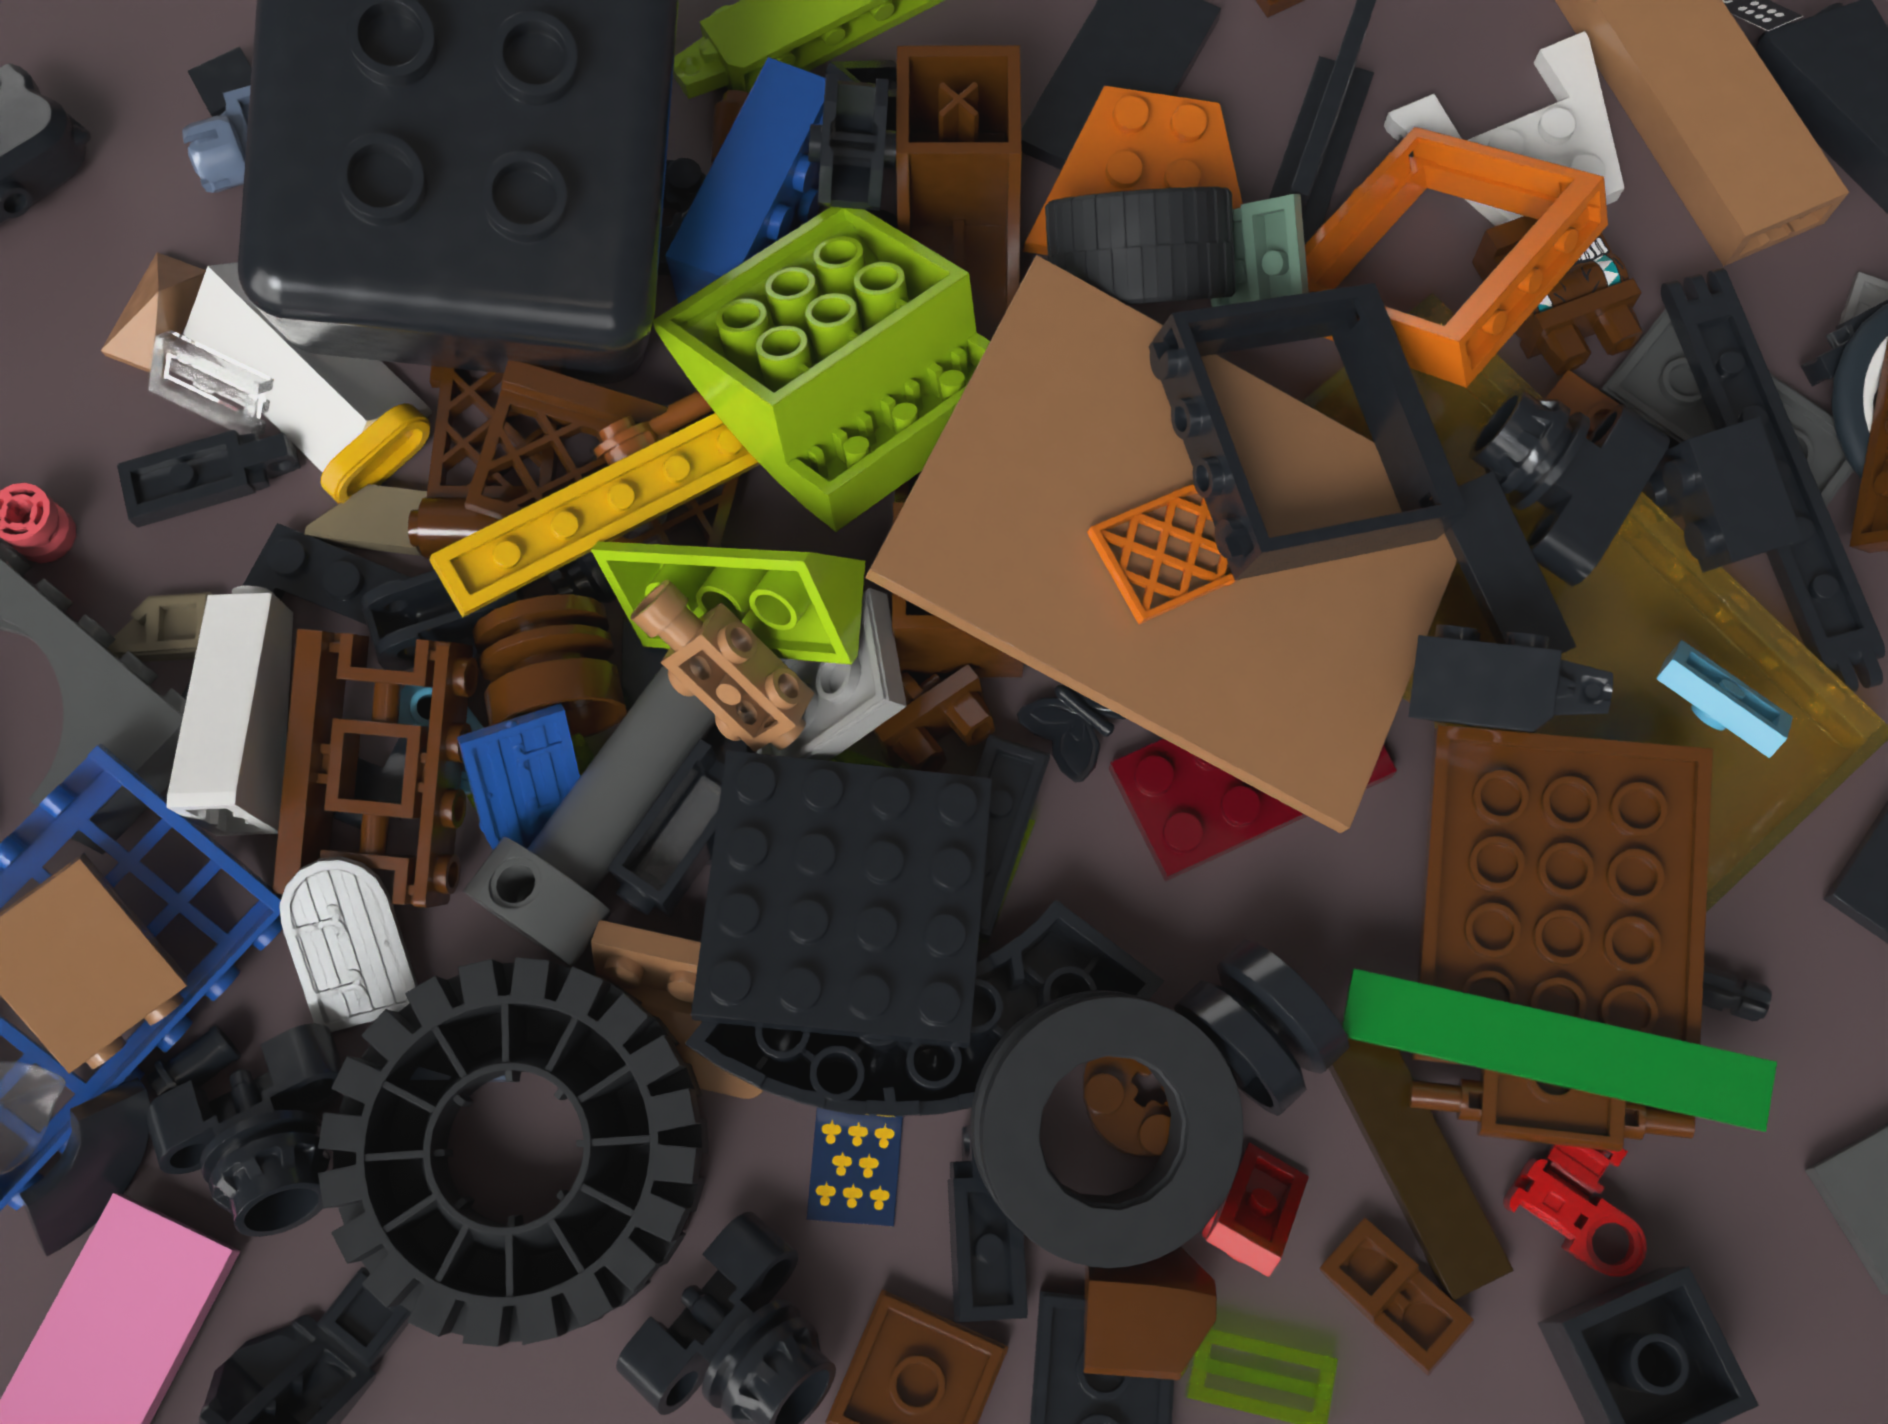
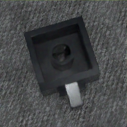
[1408,625,1613,733]

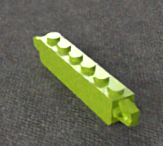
[673,0,945,99]

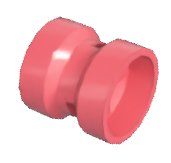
[0,483,76,563]

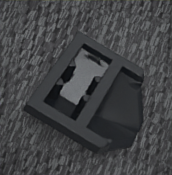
[199,1315,376,1424]

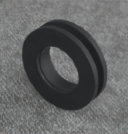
[971,990,1243,1268]

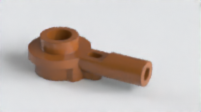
[593,390,713,465]

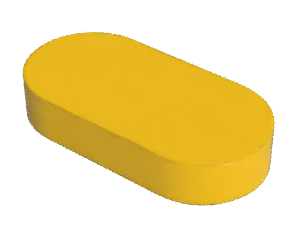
[321,403,430,504]

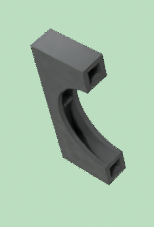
[0,542,186,855]

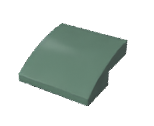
[1211,194,1309,307]

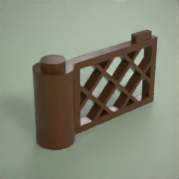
[408,366,561,559]

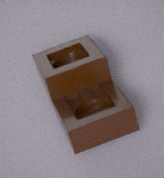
[1319,1217,1474,1376]

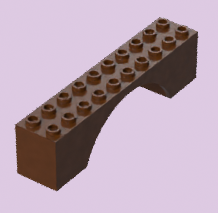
[892,45,1024,678]

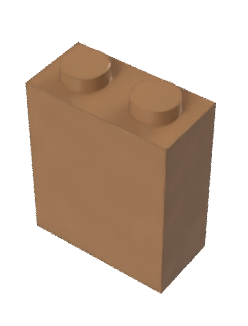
[0,853,187,1074]

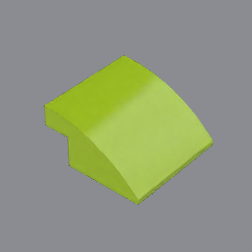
[653,207,990,532]

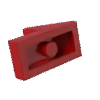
[1202,1142,1309,1277]

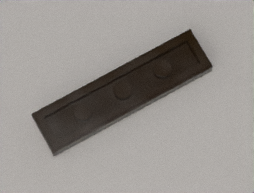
[1329,1039,1514,1301]

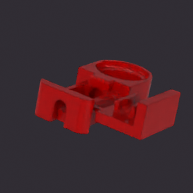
[1503,1144,1647,1277]

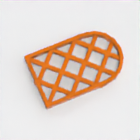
[1087,484,1236,624]

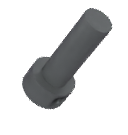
[463,666,716,967]

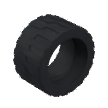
[1045,187,1236,305]

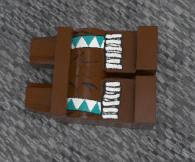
[1472,216,1643,376]

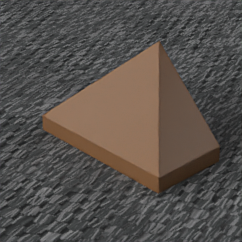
[100,252,206,376]

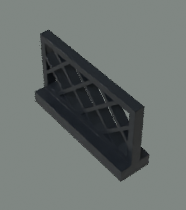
[1269,0,1376,244]

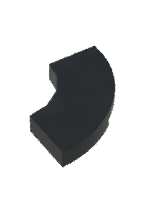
[20,1077,150,1257]

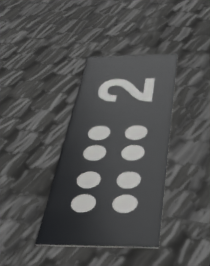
[1722,0,1803,31]

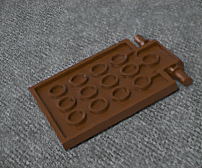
[1409,725,1713,1152]

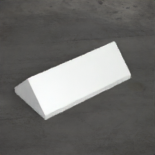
[183,262,432,473]

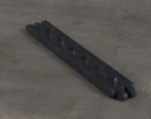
[1661,268,1886,695]

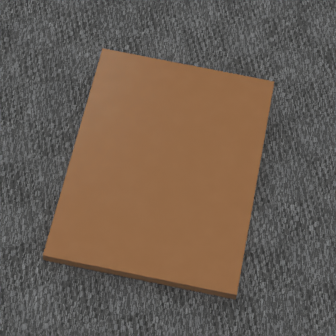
[865,255,1457,833]

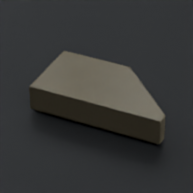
[108,592,213,662]

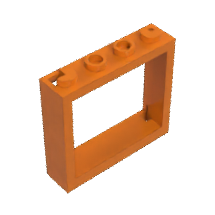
[1305,127,1608,388]

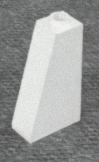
[167,586,293,836]

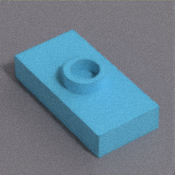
[1656,639,1793,758]

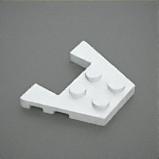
[1384,31,1624,226]

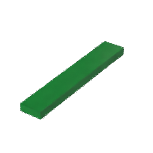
[1341,969,1777,1132]

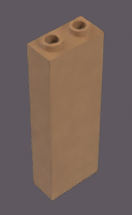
[1555,0,1849,267]

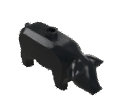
[0,63,91,226]

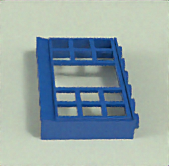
[0,743,283,1211]

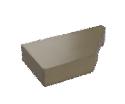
[304,484,427,556]

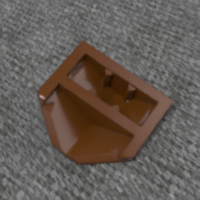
[1084,1246,1217,1380]

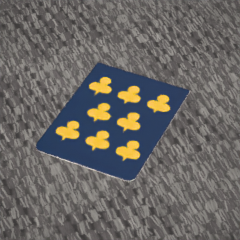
[806,1108,903,1227]

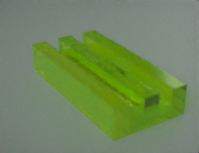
[1184,1329,1338,1424]

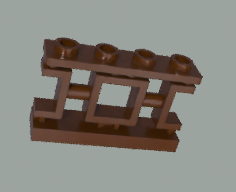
[273,629,479,908]

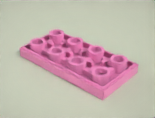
[0,1193,241,1424]

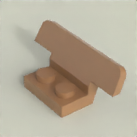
[591,920,764,1099]

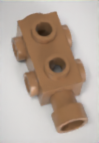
[630,580,815,752]

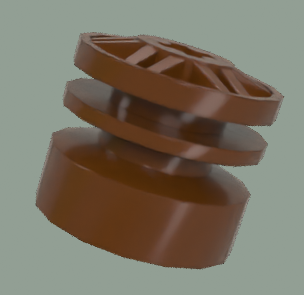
[472,594,627,741]

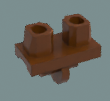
[874,664,995,772]

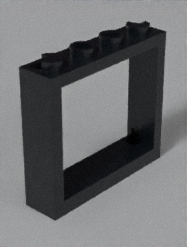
[1148,283,1468,580]

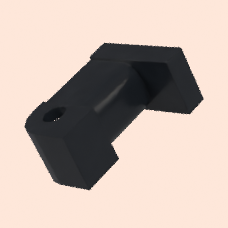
[360,570,525,671]

